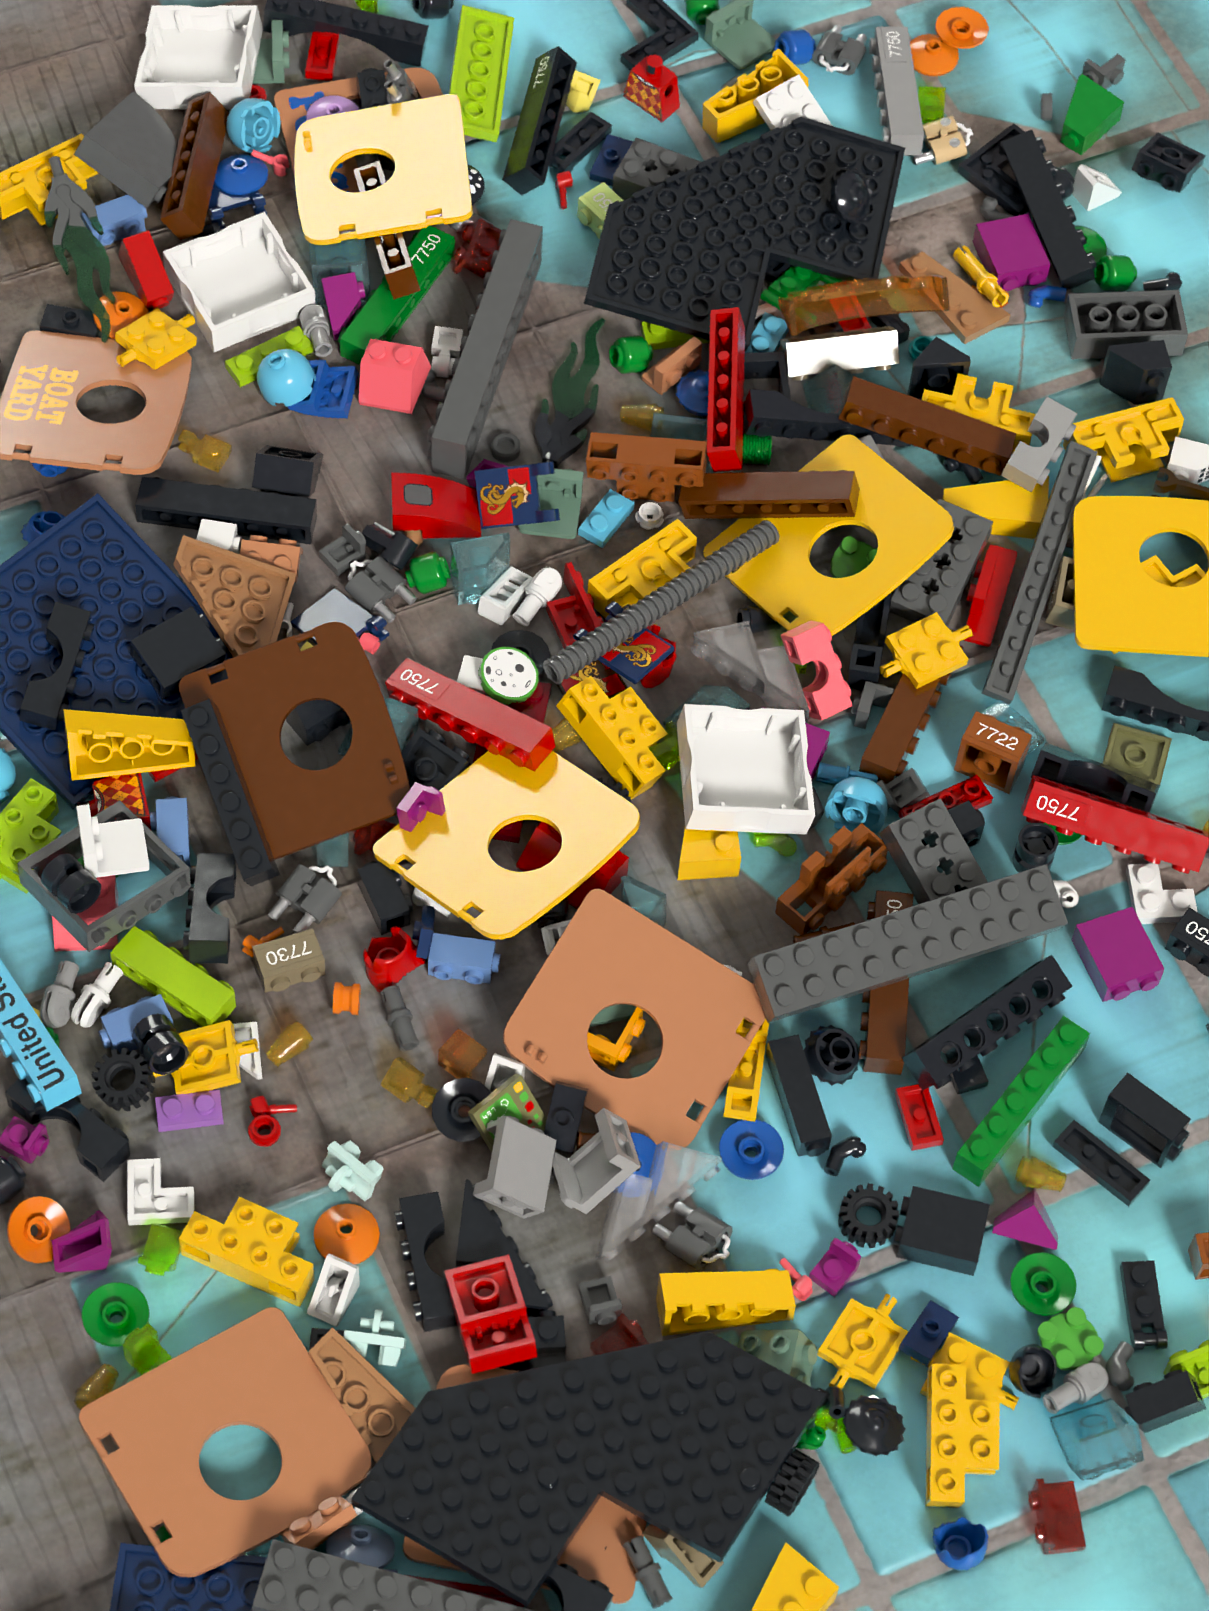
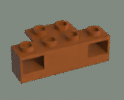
[586,432,707,502]
[775,823,888,935]

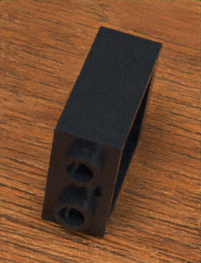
[743,351,791,426]
[1098,1073,1191,1168]

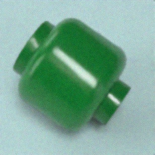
[684,0,720,25]
[1094,255,1137,292]
[609,335,653,374]
[405,552,451,594]

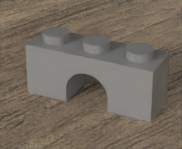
[1001,397,1077,492]

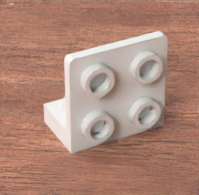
[76,804,150,878]

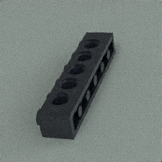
[902,955,1073,1090]

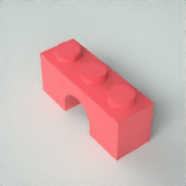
[780,620,853,720]

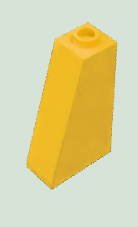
[936,476,1049,539]

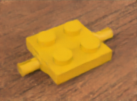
[115,308,197,370]
[880,612,973,689]
[152,1020,259,1095]
[817,1294,909,1390]
[911,1332,1020,1411]

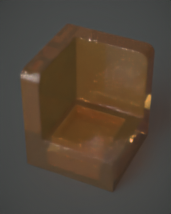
[438,1028,487,1079]

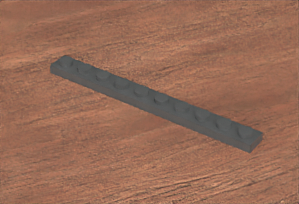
[982,441,1098,705]

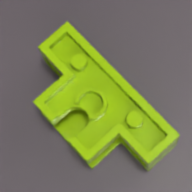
[0,778,62,894]

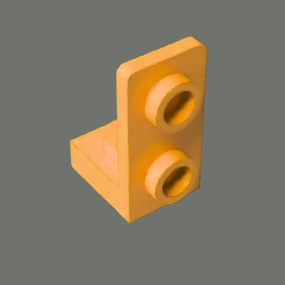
[587,1007,646,1071]

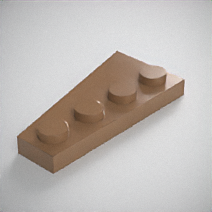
[899,251,1011,344]
[308,1327,416,1463]

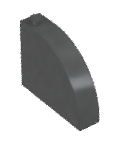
[74,91,177,208]

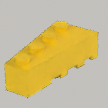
[703,49,809,144]
[677,828,741,880]

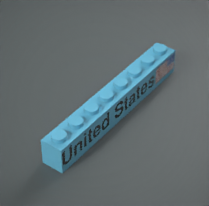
[0,959,82,1111]

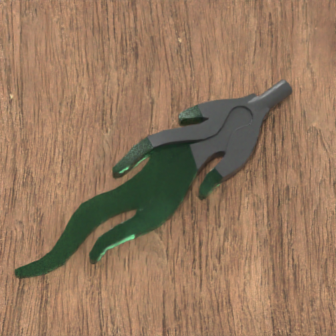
[44,156,116,343]

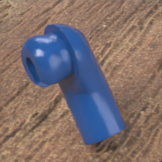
[1028,285,1067,308]

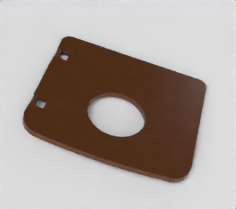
[179,621,411,860]

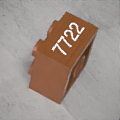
[954,711,1032,794]

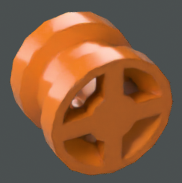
[332,982,361,1015]

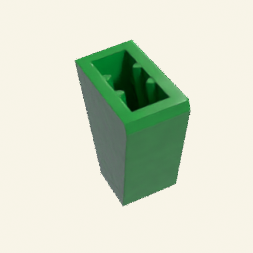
[1060,74,1124,156]

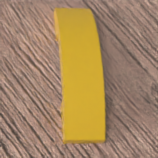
[723,1018,769,1122]

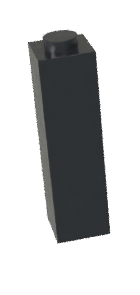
[765,1034,832,1157]

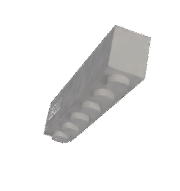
[869,27,924,155]

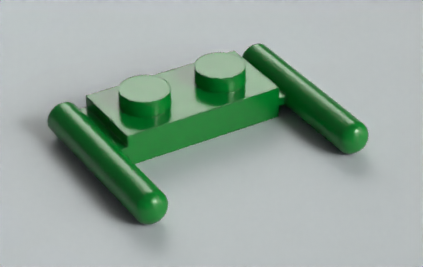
[760,266,853,327]

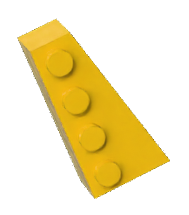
[63,709,196,781]
[656,1269,796,1336]
[751,1542,839,1611]

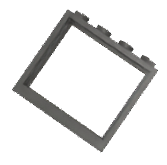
[17,800,191,952]

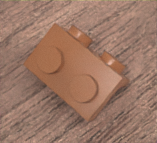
[642,337,702,395]
[240,535,303,583]
[281,1495,357,1550]

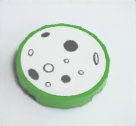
[478,647,539,704]

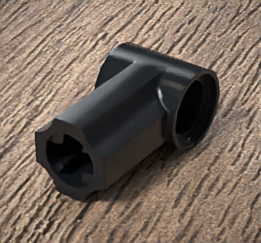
[362,522,418,570]

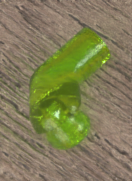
[753,832,797,857]
[814,1409,857,1454]

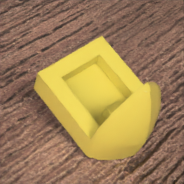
[566,70,600,113]

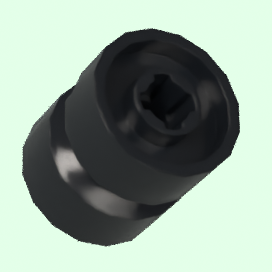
[1012,823,1058,873]
[41,853,101,914]
[132,1014,189,1075]

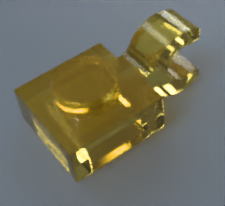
[178,430,232,473]
[380,1057,438,1108]

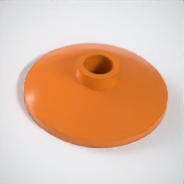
[935,7,989,49]
[910,34,959,76]
[93,292,149,339]
[7,1196,70,1263]
[314,1204,380,1265]

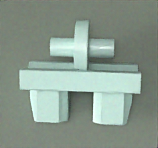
[322,1140,384,1201]
[344,1310,407,1367]

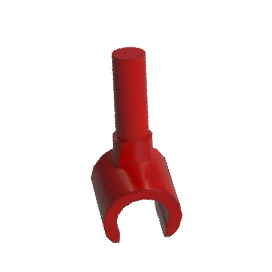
[555,171,573,209]
[249,1096,297,1118]

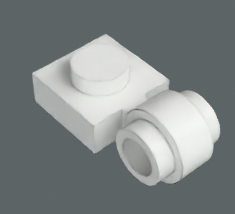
[431,326,463,378]

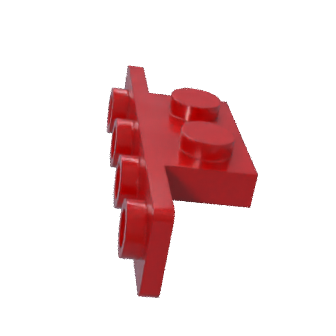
[964,545,1018,647]
[546,562,609,669]

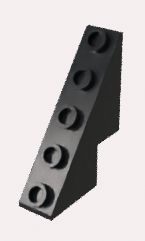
[456,1179,553,1317]

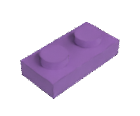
[155,1090,224,1132]

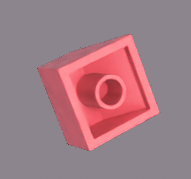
[359,339,431,414]
[52,876,118,952]

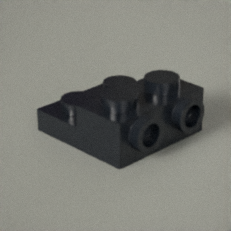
[1131,133,1206,193]
[402,728,471,791]
[499,1310,566,1371]

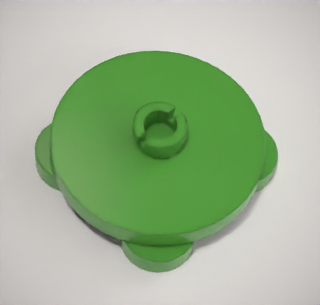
[830,536,878,578]
[1037,1307,1104,1371]

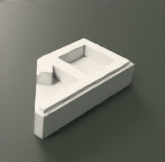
[233,1021,262,1080]

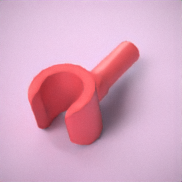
[251,149,289,177]
[359,633,380,654]
[779,1258,813,1301]

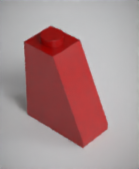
[118,230,174,309]

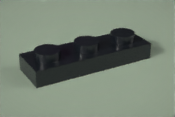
[1052,1120,1150,1207]

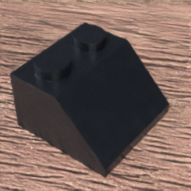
[1099,340,1172,405]
[252,445,323,497]
[286,700,351,746]

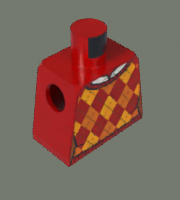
[623,55,680,122]
[77,773,152,831]

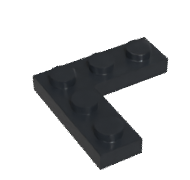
[620,0,699,71]
[957,123,1029,216]

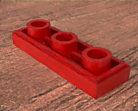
[898,775,993,819]

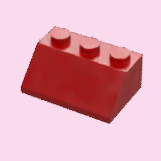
[516,822,629,910]

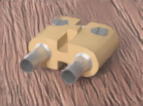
[913,115,973,165]

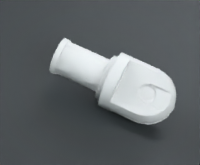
[512,567,562,626]
[71,962,123,1028]

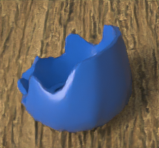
[933,1517,988,1571]

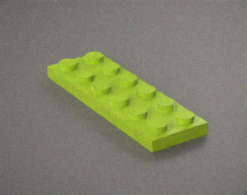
[449,5,514,143]

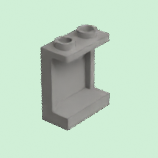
[552,1108,641,1214]
[473,1116,556,1219]

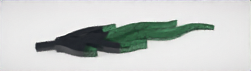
[535,318,605,468]

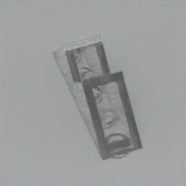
[691,621,810,723]
[595,1142,722,1263]

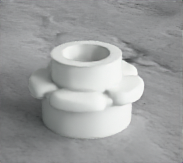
[635,502,664,530]

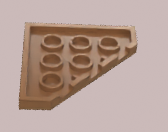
[173,535,296,658]

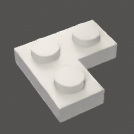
[1126,863,1198,924]
[127,1158,195,1225]

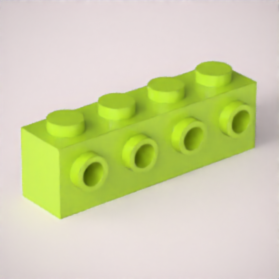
[110,925,236,1027]

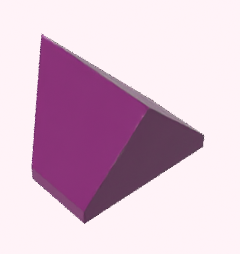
[992,1189,1058,1250]
[52,1210,112,1273]

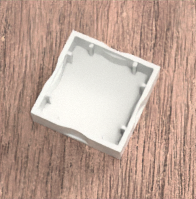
[134,6,263,110]
[163,212,315,352]
[677,704,815,835]

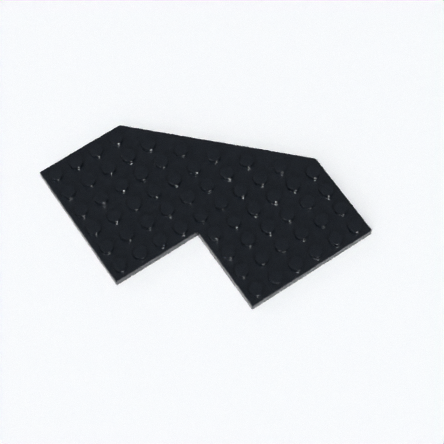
[583,117,905,351]
[351,1331,825,1607]

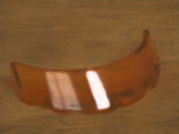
[778,275,950,336]

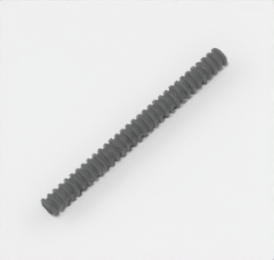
[543,520,779,684]

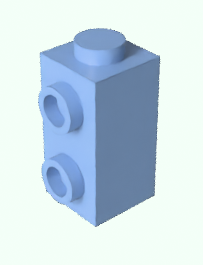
[81,194,147,249]
[150,796,191,867]
[428,933,501,984]
[98,994,173,1053]

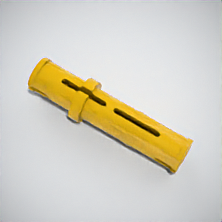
[953,246,1009,308]

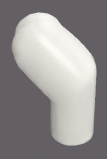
[1053,880,1079,908]

